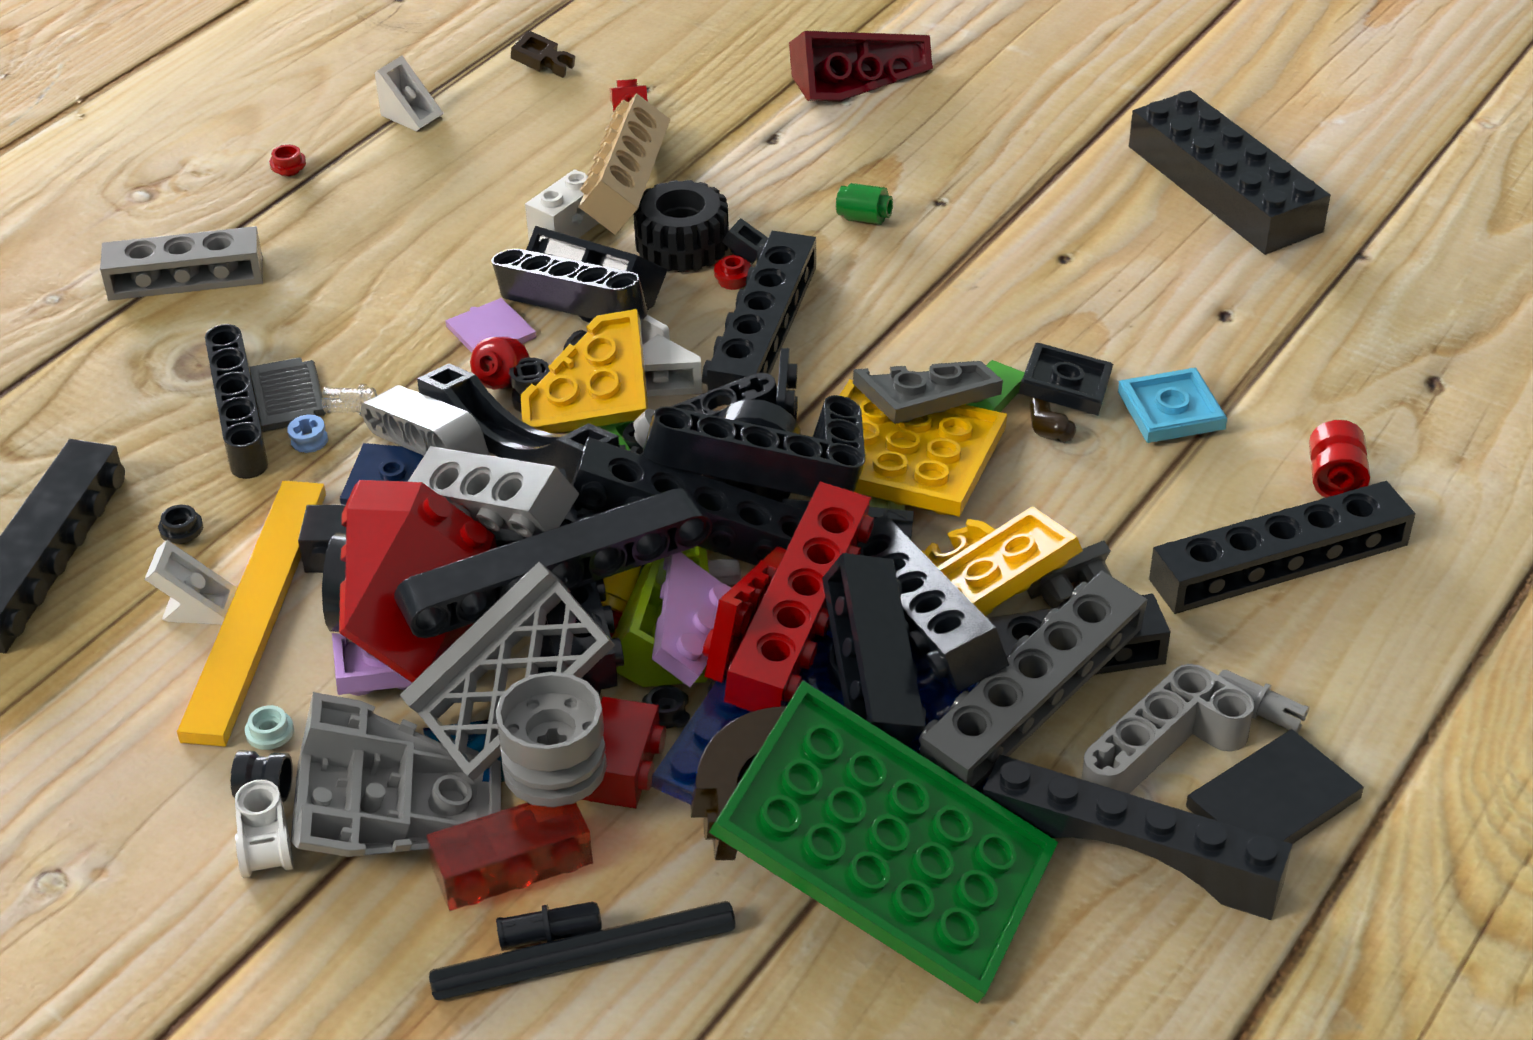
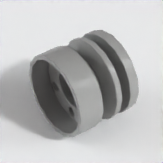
[495,672,607,807]

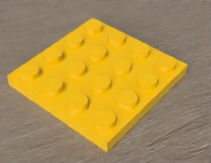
[839,379,1007,517]

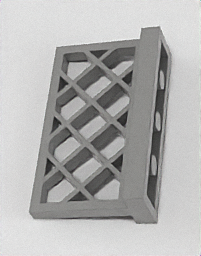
[400,562,615,781]

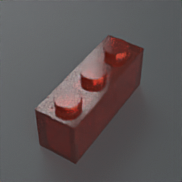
[426,802,593,911]

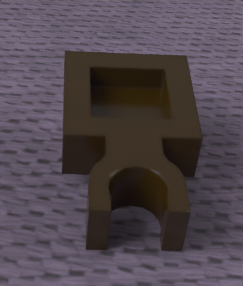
[511,30,575,78]

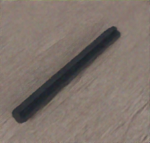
[429,901,736,1000]

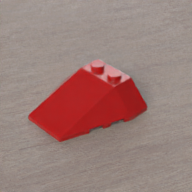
[339,480,497,683]

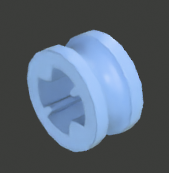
[287,414,328,453]

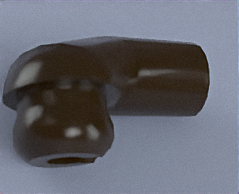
[1030,398,1076,442]

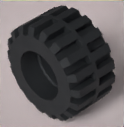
[633,180,729,272]

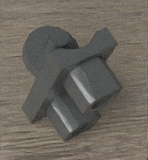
[1026,540,1112,608]

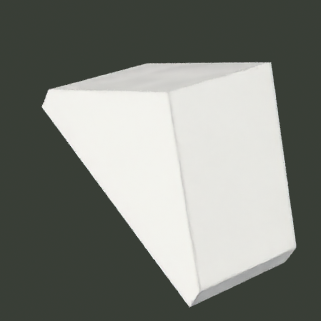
[375,56,444,131]
[642,334,702,397]

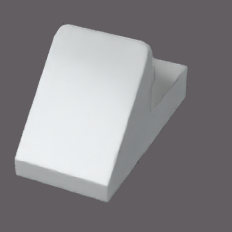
[144,540,237,625]

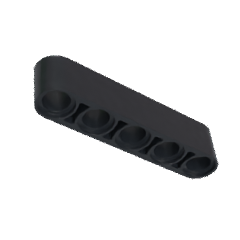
[491,249,648,321]
[205,324,268,479]

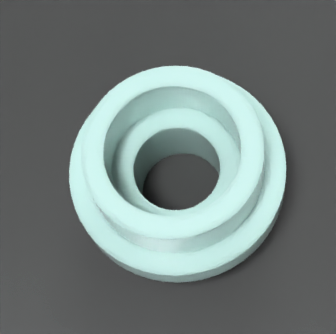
[245,705,294,750]

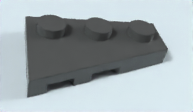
[853,361,1003,424]

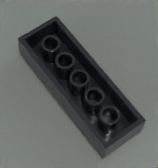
[1129,90,1331,255]

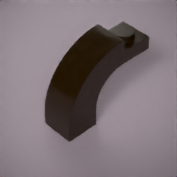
[691,706,786,860]

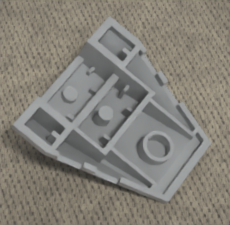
[290,692,501,857]

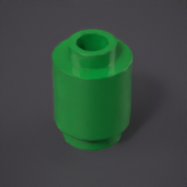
[836,183,893,225]

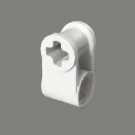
[235,780,294,878]

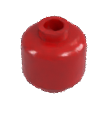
[470,336,530,390]

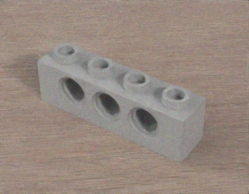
[100,226,263,301]
[408,446,579,537]

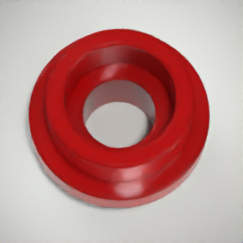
[269,144,306,176]
[714,255,752,290]

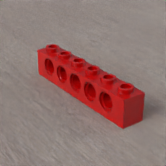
[724,482,875,712]

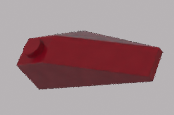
[789,31,933,102]

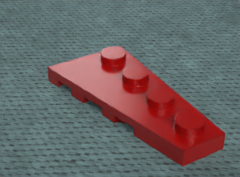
[702,546,786,683]

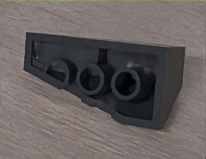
[526,226,667,323]

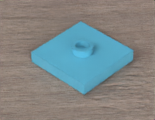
[1118,368,1227,443]

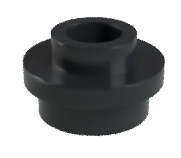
[158,504,203,544]

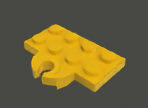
[922,506,1083,616]

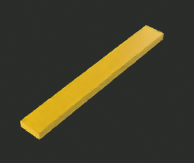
[177,481,326,747]

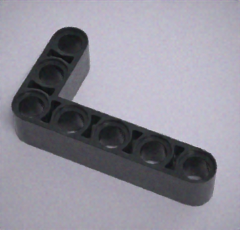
[643,395,865,497]

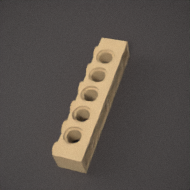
[579,93,670,235]

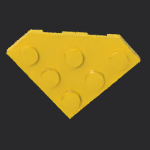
[521,309,648,433]

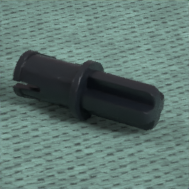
[496,901,602,951]

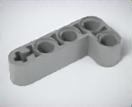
[361,385,490,456]
[1082,664,1254,794]

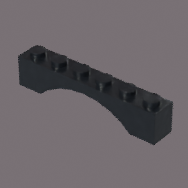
[417,364,620,485]
[983,754,1292,920]

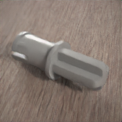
[1218,670,1310,733]

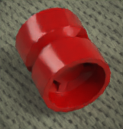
[1309,420,1370,497]

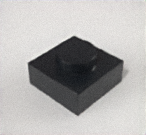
[722,218,768,264]

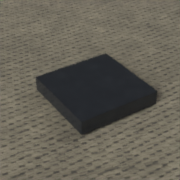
[1018,342,1114,416]

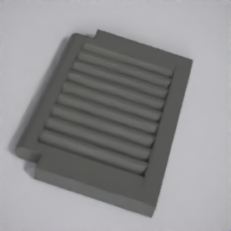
[249,357,326,432]

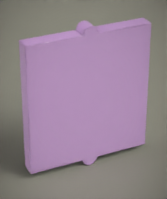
[445,298,536,353]

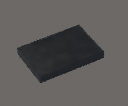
[1186,729,1364,844]

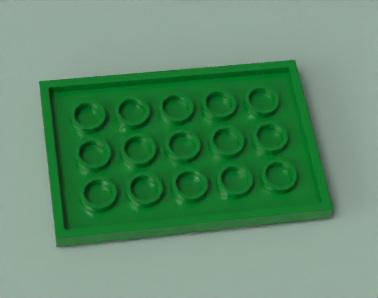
[709,681,1058,1004]

